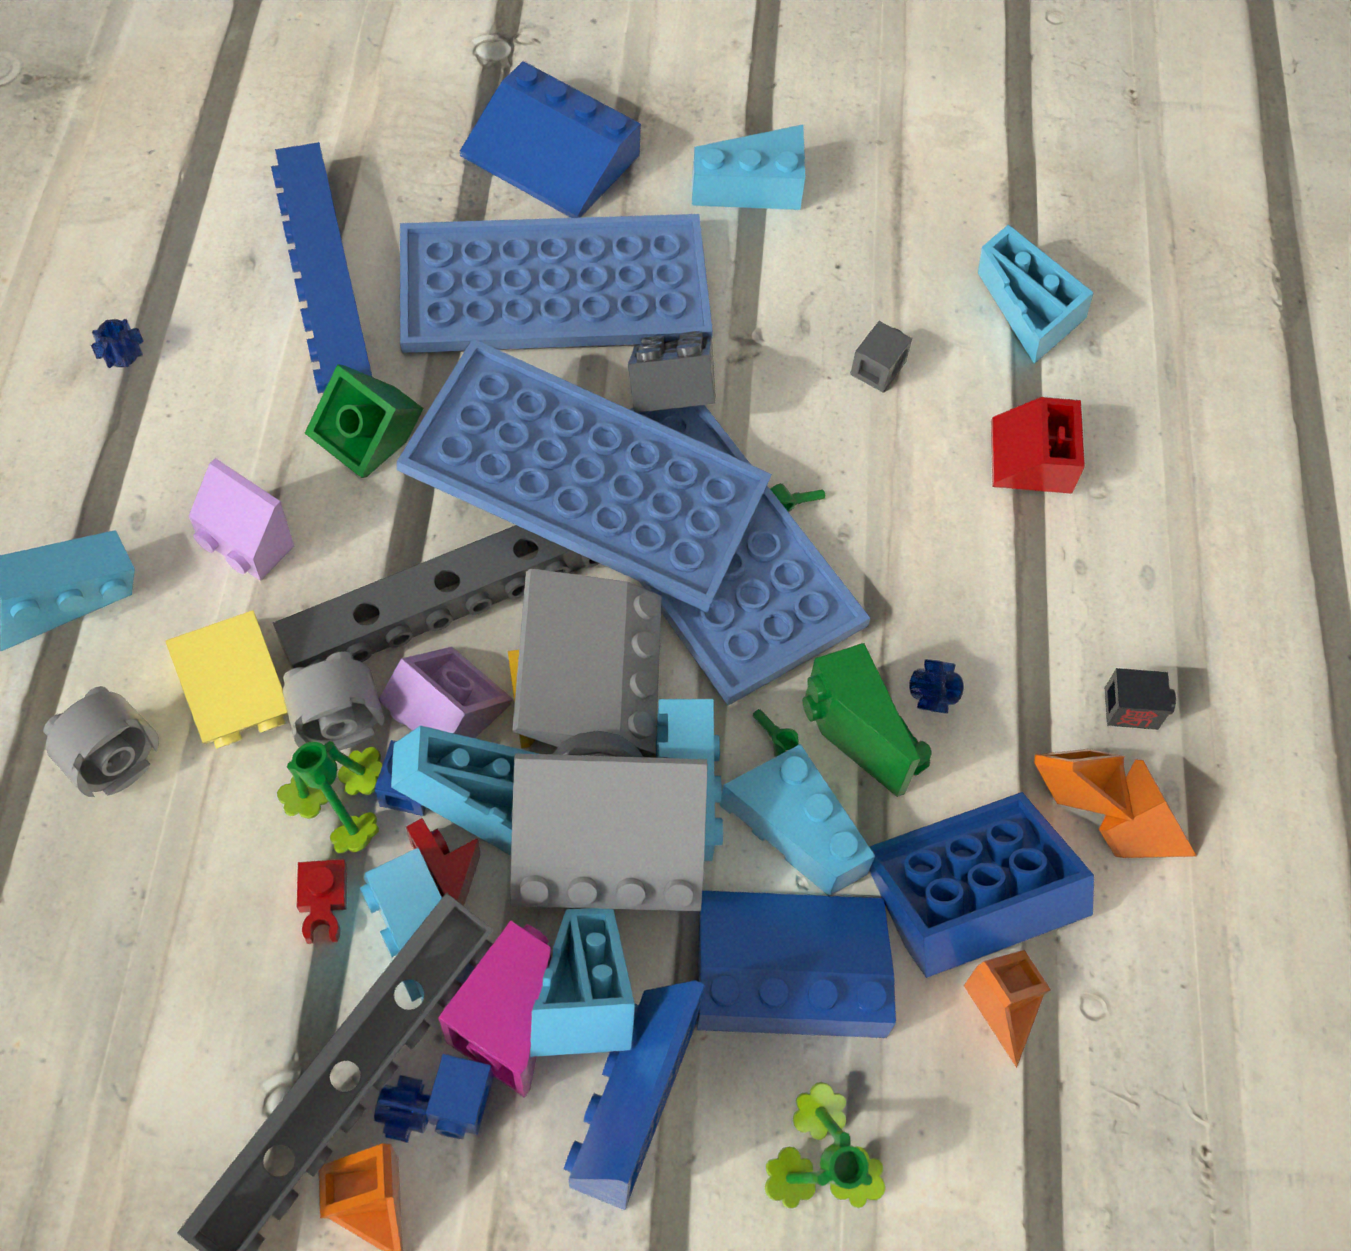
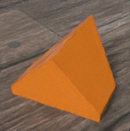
[1034,749,1134,821]
[1099,759,1196,858]
[963,950,1051,1068]
[319,1143,403,1251]

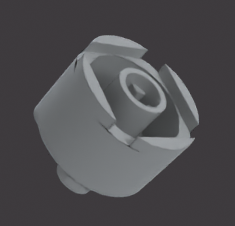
[283,651,384,751]
[44,686,159,797]

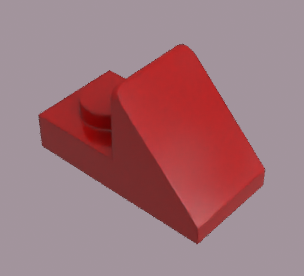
[406,818,480,906]

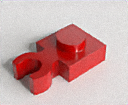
[297,859,347,944]

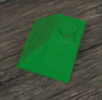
[304,364,424,478]

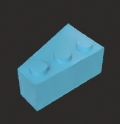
[692,125,805,210]
[978,224,1094,364]
[0,530,135,651]
[656,699,723,861]
[391,725,539,856]
[720,744,875,896]
[360,848,475,1002]
[530,908,635,1057]

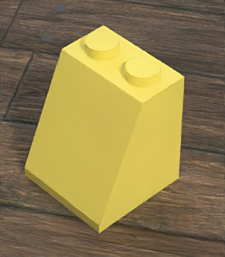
[165,610,288,749]

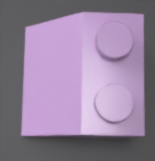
[189,458,294,581]
[379,647,513,738]

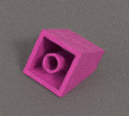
[438,920,552,1098]

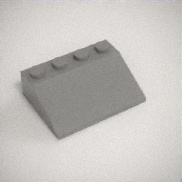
[512,569,662,758]
[510,754,707,911]

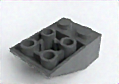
[628,331,716,413]

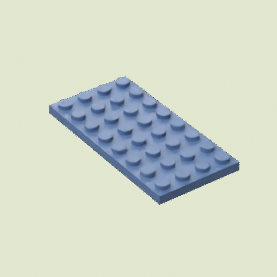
[400,214,713,353]
[397,339,772,612]
[629,405,871,705]

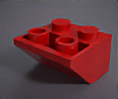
[991,397,1085,494]

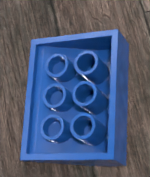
[460,61,641,218]
[869,792,1094,978]
[697,890,896,1038]
[564,981,705,1210]

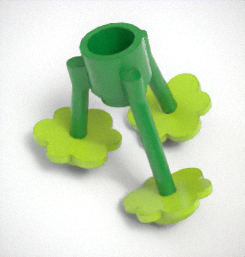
[277,741,383,853]
[765,1082,885,1208]

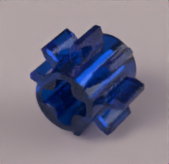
[91,319,144,368]
[909,659,964,714]
[374,1075,431,1143]

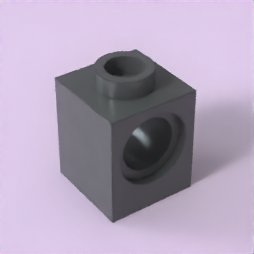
[850,321,913,393]

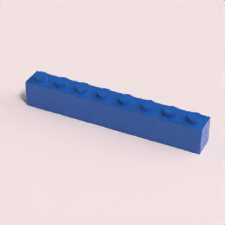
[271,142,372,394]

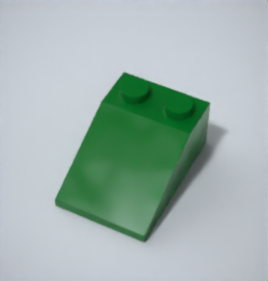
[802,643,920,797]

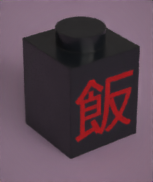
[1104,668,1176,730]

